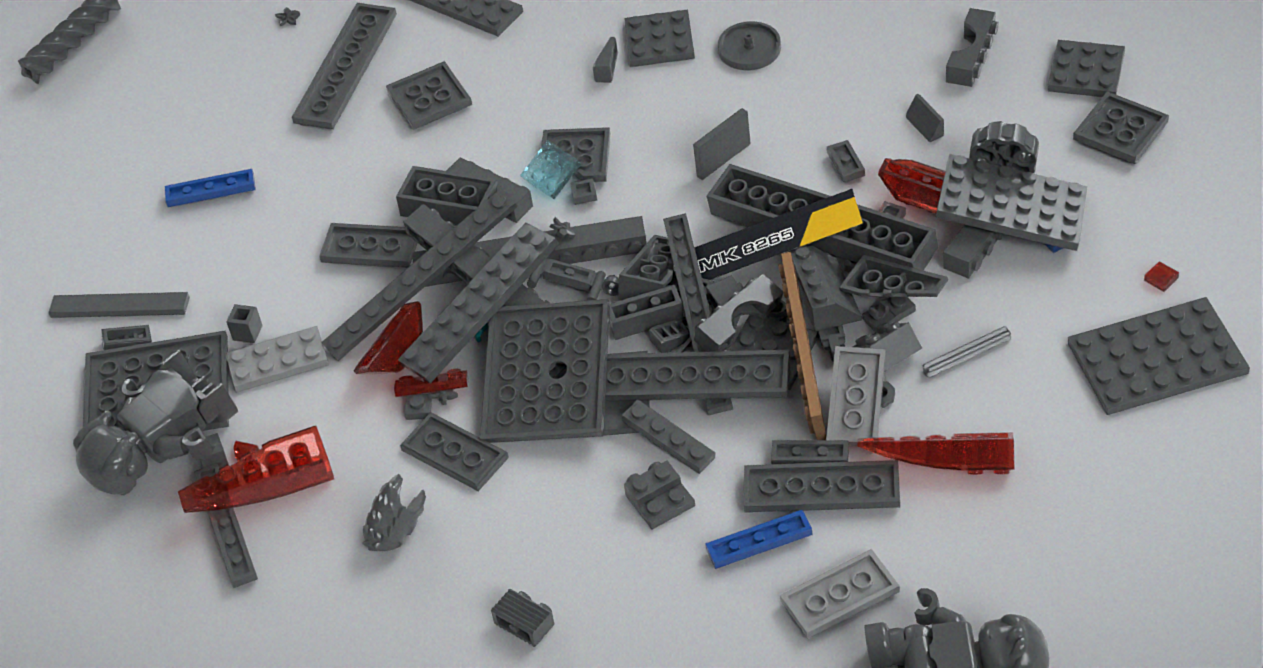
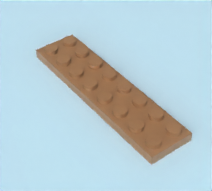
[778,252,827,440]

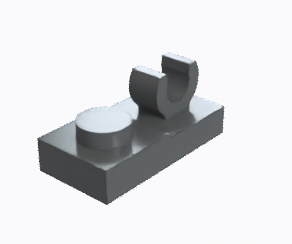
[862,297,916,332]

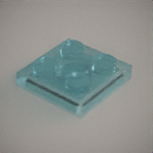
[520,140,581,200]

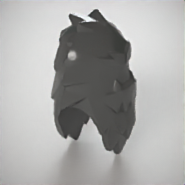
[362,474,426,551]

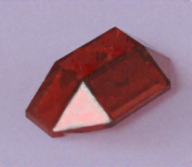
[878,158,945,213]
[353,301,423,374]

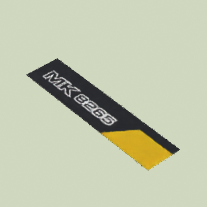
[694,189,863,280]

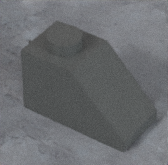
[706,275,744,330]

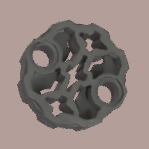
[969,121,1039,173]

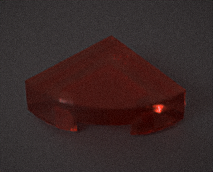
[234,441,260,469]

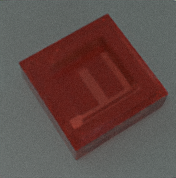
[1144,261,1179,292]

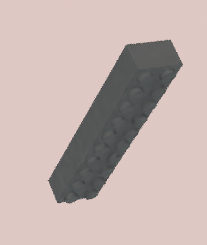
[706,164,938,270]

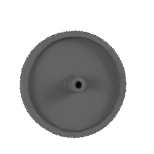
[718,21,781,70]

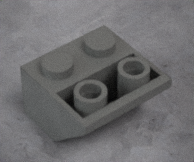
[852,321,922,372]

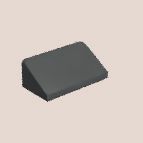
[906,94,944,142]

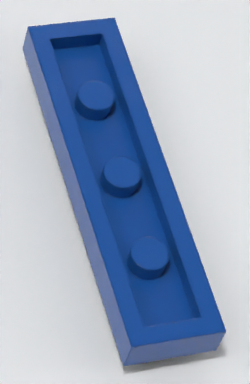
[165,169,256,207]
[705,510,813,569]

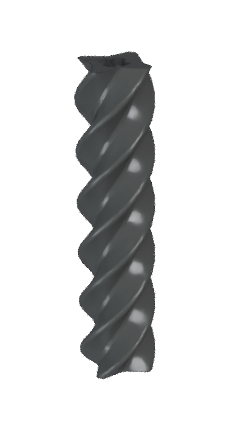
[18,0,121,84]

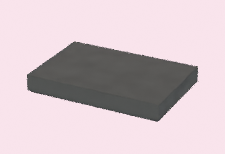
[693,108,751,180]

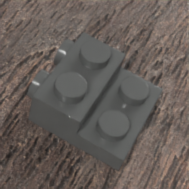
[624,461,696,529]

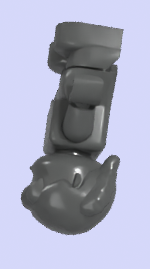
[73,350,238,495]
[864,588,1050,668]

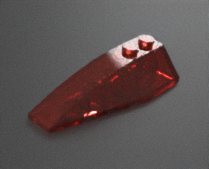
[178,425,334,513]
[857,432,1015,475]

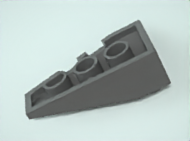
[618,235,674,300]
[840,255,948,297]

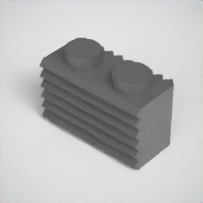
[491,589,555,647]

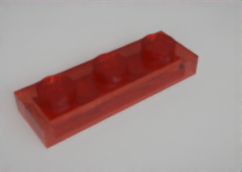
[394,368,469,397]

